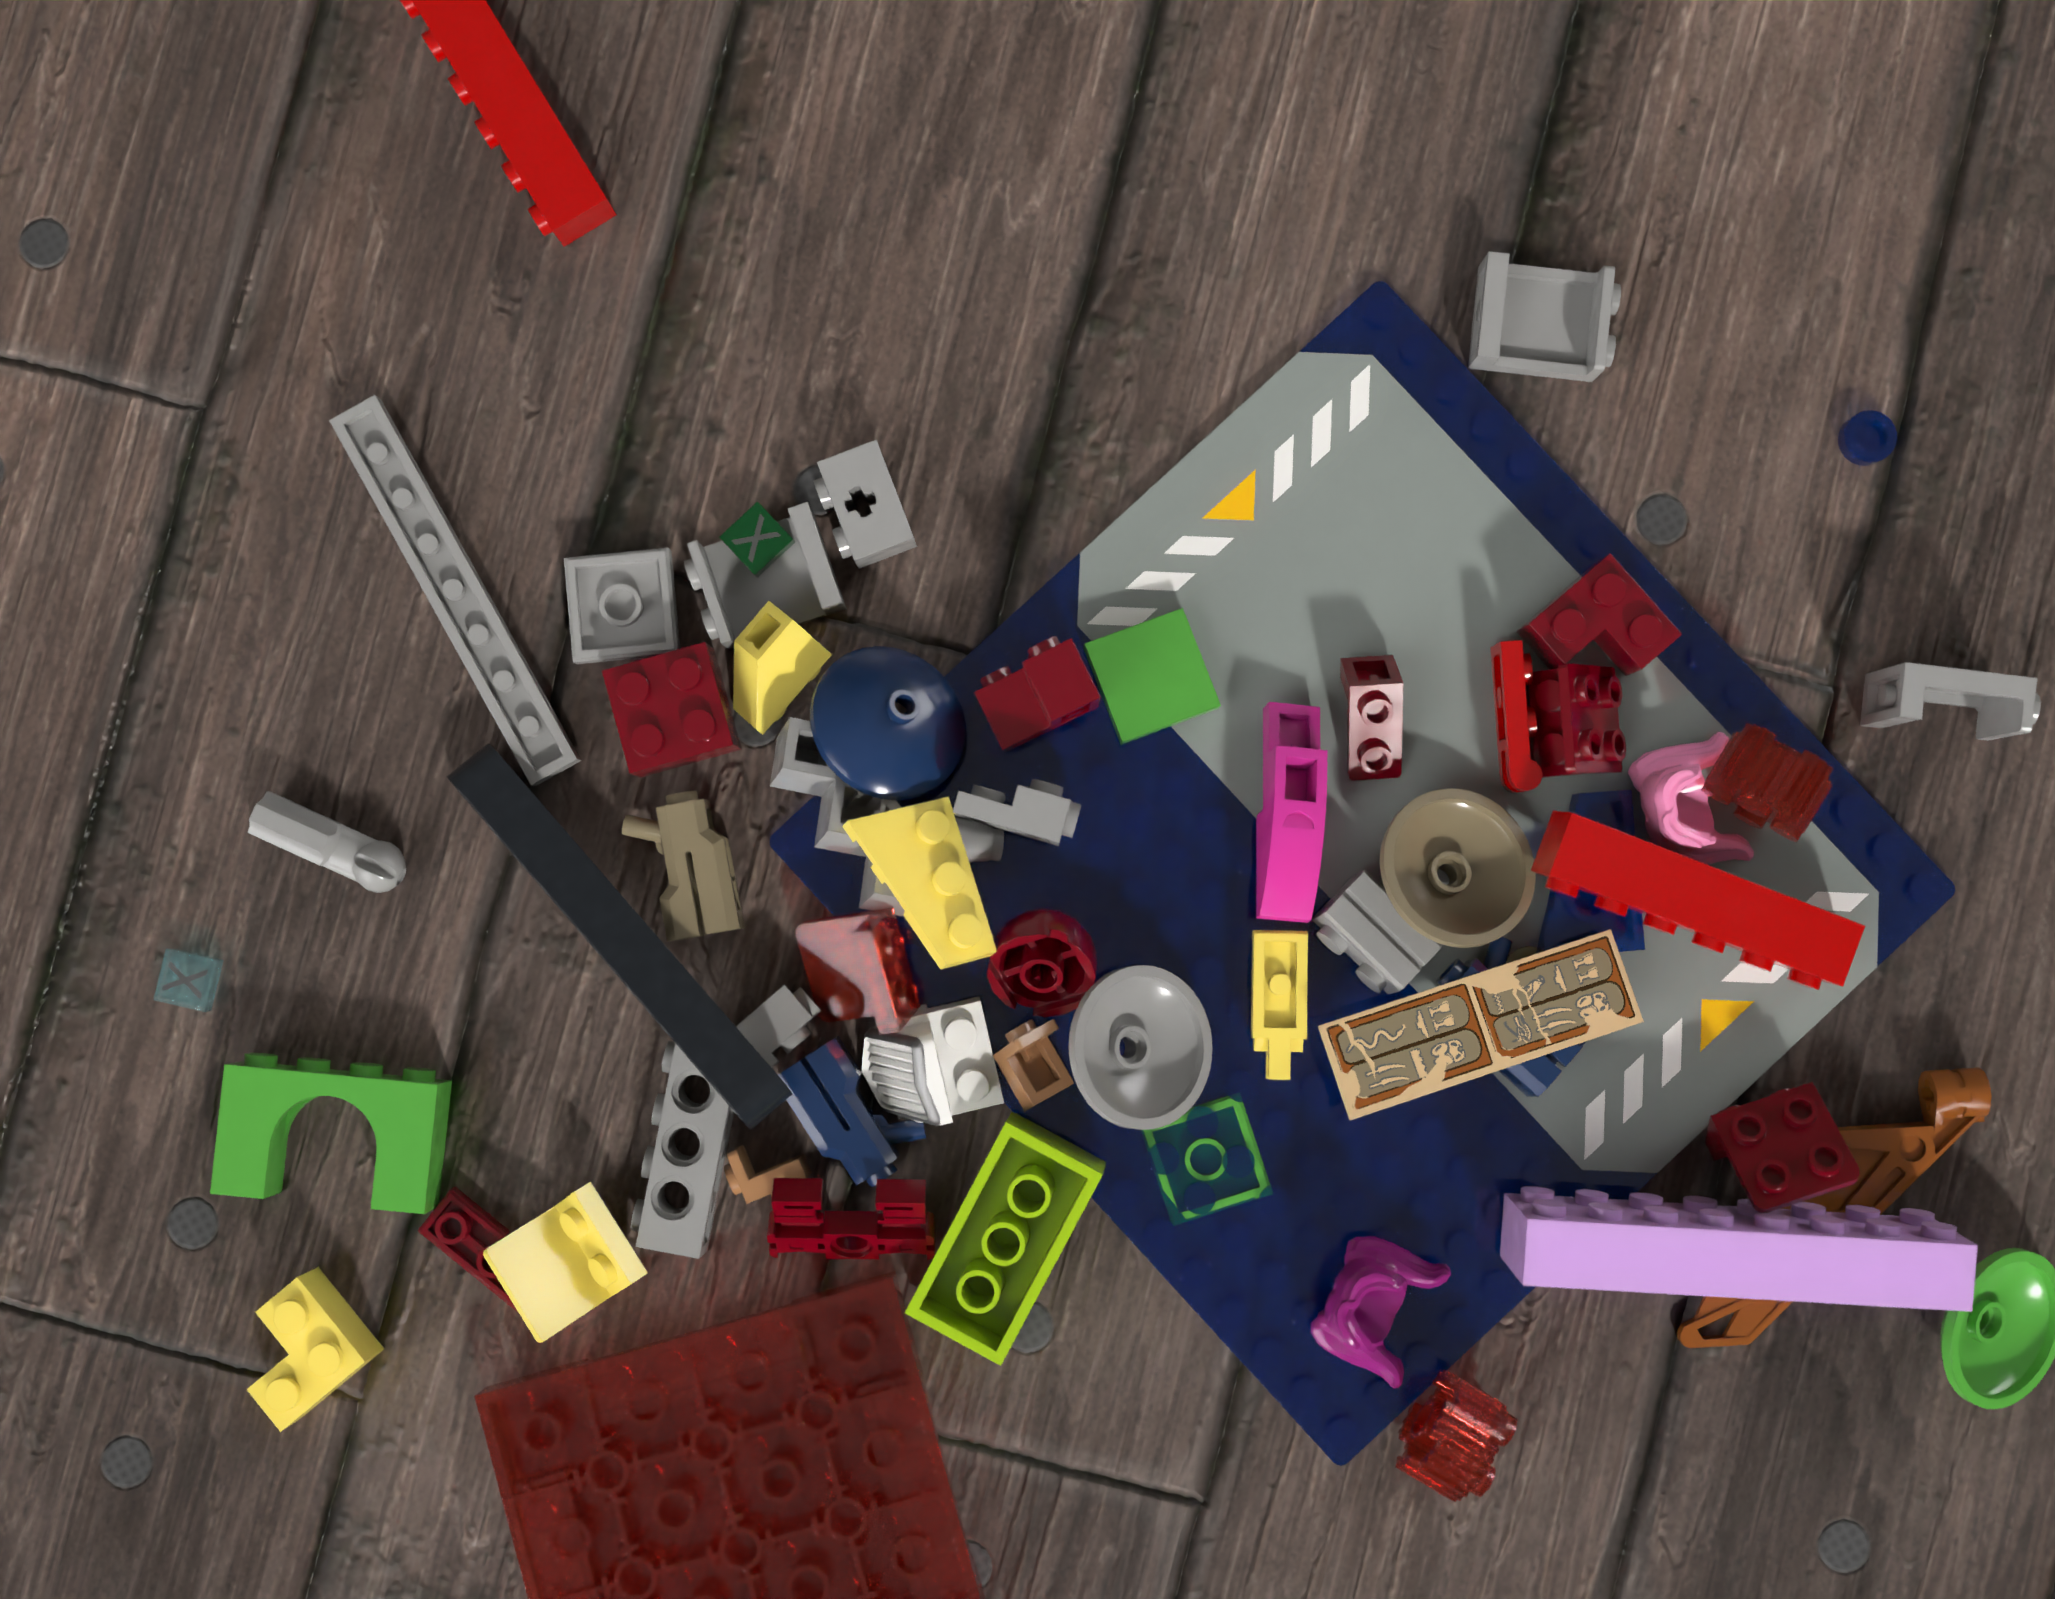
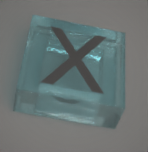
[153,948,224,1012]

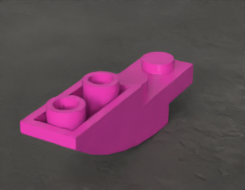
[1256,702,1328,923]

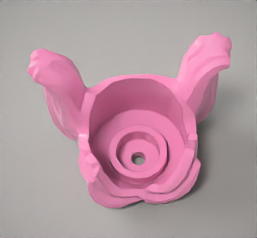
[1628,732,1754,865]

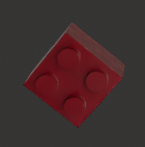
[602,642,742,778]

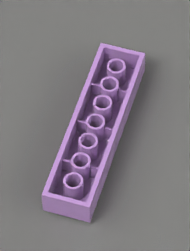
[1500,1186,1978,1312]

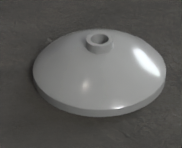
[1069,965,1213,1130]

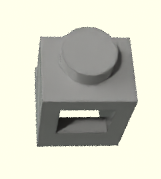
[736,985,821,1068]

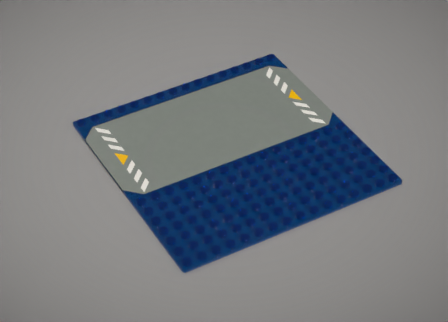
[770,281,1955,1466]

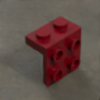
[1705,1082,1860,1213]

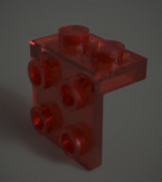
[795,908,921,1035]

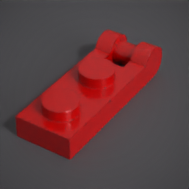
[1490,640,1543,793]

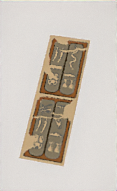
[1318,929,1644,1120]

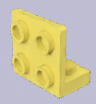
[483,1182,648,1343]

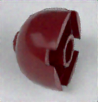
[987,908,1097,1017]

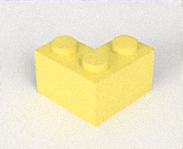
[247,1267,384,1432]

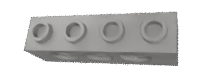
[631,1040,734,1259]

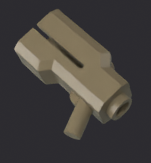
[622,791,745,942]

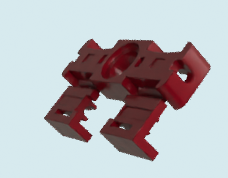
[767,1178,936,1260]

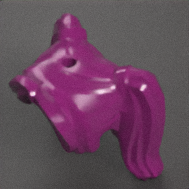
[1311,1236,1451,1388]

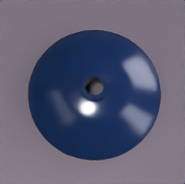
[810,646,966,800]

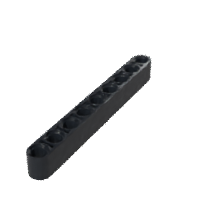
[446,743,793,1130]

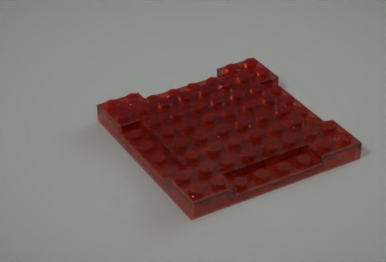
[474,1271,985,1599]

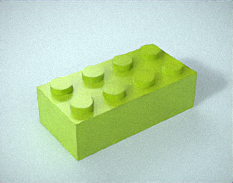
[905,1111,1107,1366]

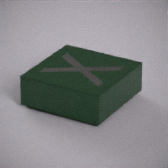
[719,501,795,578]

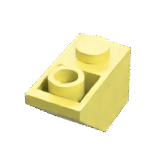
[733,601,832,735]

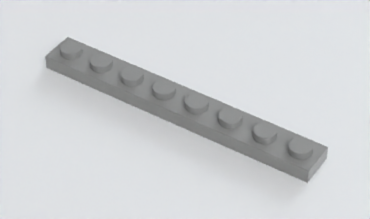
[329,395,581,786]

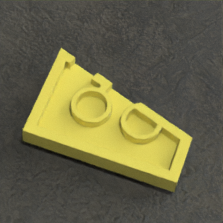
[842,797,997,969]

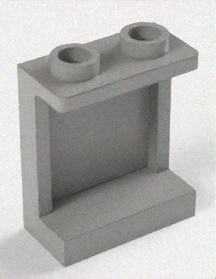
[1468,251,1621,382]
[1860,662,2041,741]

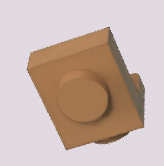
[992,1019,1074,1112]
[724,1145,812,1204]

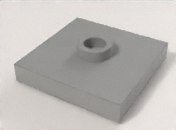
[564,548,680,664]

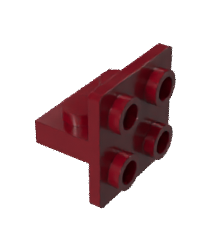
[1529,663,1626,778]

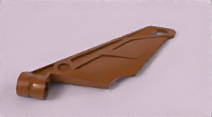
[1677,1067,1992,1348]

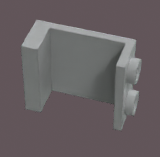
[684,502,847,650]

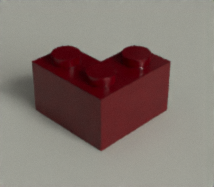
[1516,553,1682,676]
[974,636,1101,754]

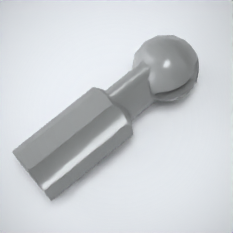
[248,792,406,893]

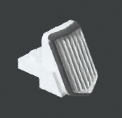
[861,996,1004,1126]

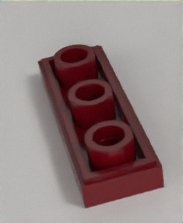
[417,1187,519,1313]

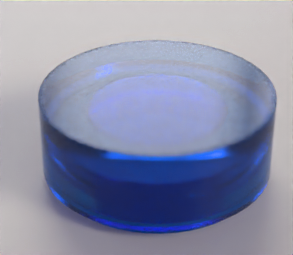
[1838,410,1897,466]

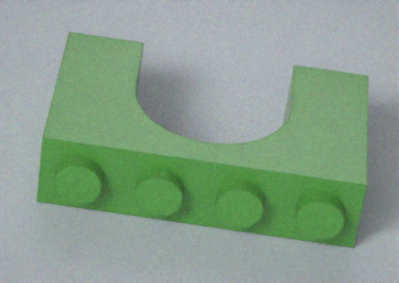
[210,1053,452,1214]

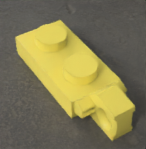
[1251,930,1308,1080]

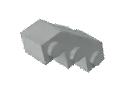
[770,717,904,917]

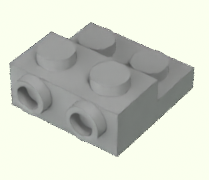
[953,779,1081,846]

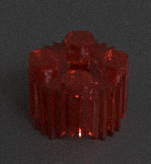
[1701,723,1834,842]
[1395,1370,1517,1502]

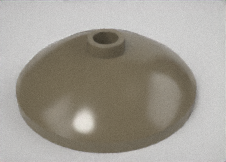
[1380,788,1536,948]

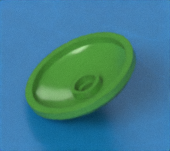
[1940,1248,2055,1409]

